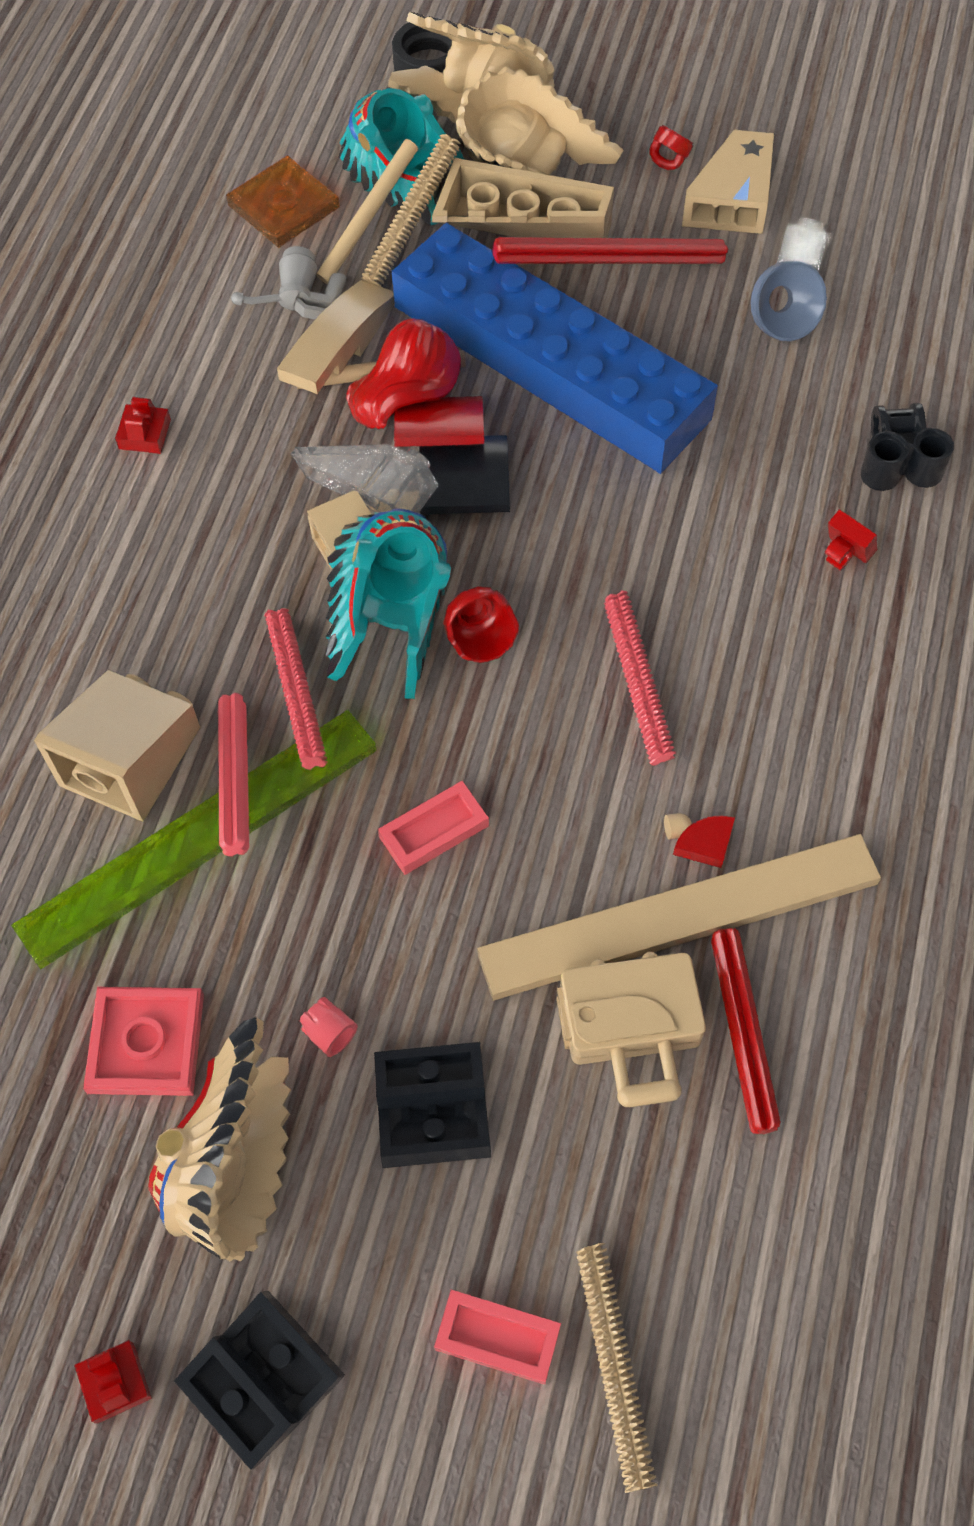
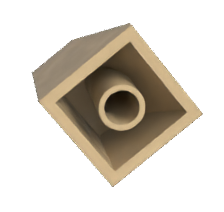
[34,670,201,822]

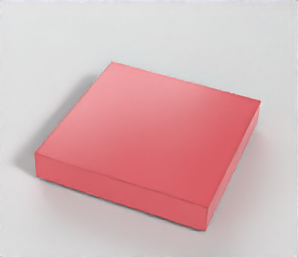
[83,987,204,1096]

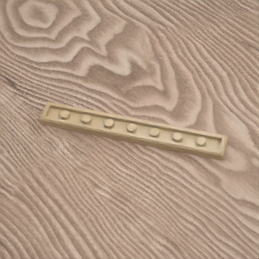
[477,834,881,1001]

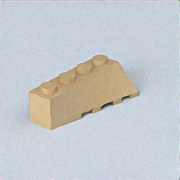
[432,158,614,238]

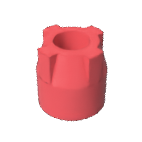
[299,997,358,1057]

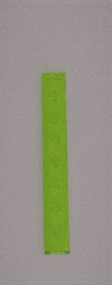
[11,710,377,970]

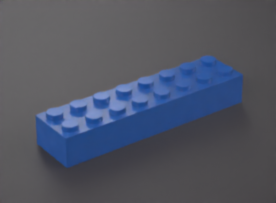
[392,223,718,474]

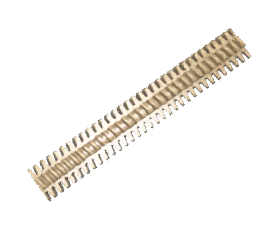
[361,134,461,287]
[577,1243,658,1493]

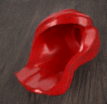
[346,318,461,429]

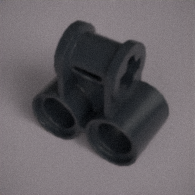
[861,403,954,491]

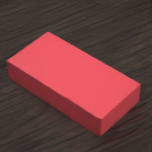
[378,781,489,875]
[434,1290,561,1385]

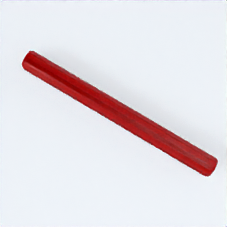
[492,237,728,264]

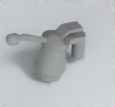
[231,246,347,319]

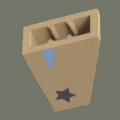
[682,130,774,234]

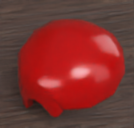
[443,586,519,663]

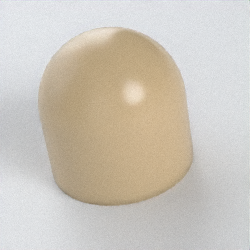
[664,813,692,839]

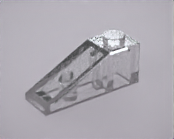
[291,444,438,513]

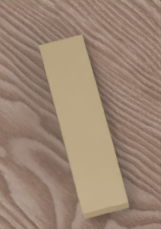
[277,280,394,394]

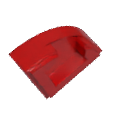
[673,816,735,868]

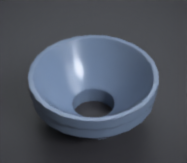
[751,261,827,341]

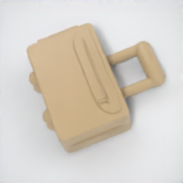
[556,952,706,1108]

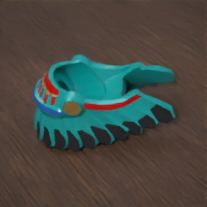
[338,88,466,226]
[325,509,451,699]

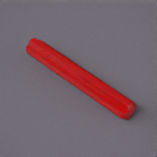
[711,928,781,1134]

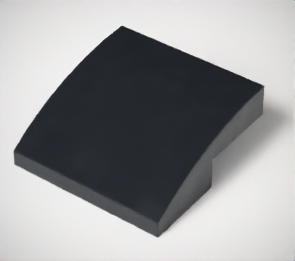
[419,435,510,515]
[374,1042,491,1168]
[174,1291,345,1470]

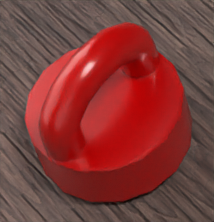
[649,125,694,170]

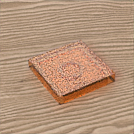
[226,155,340,248]

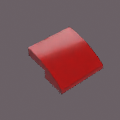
[394,396,484,447]

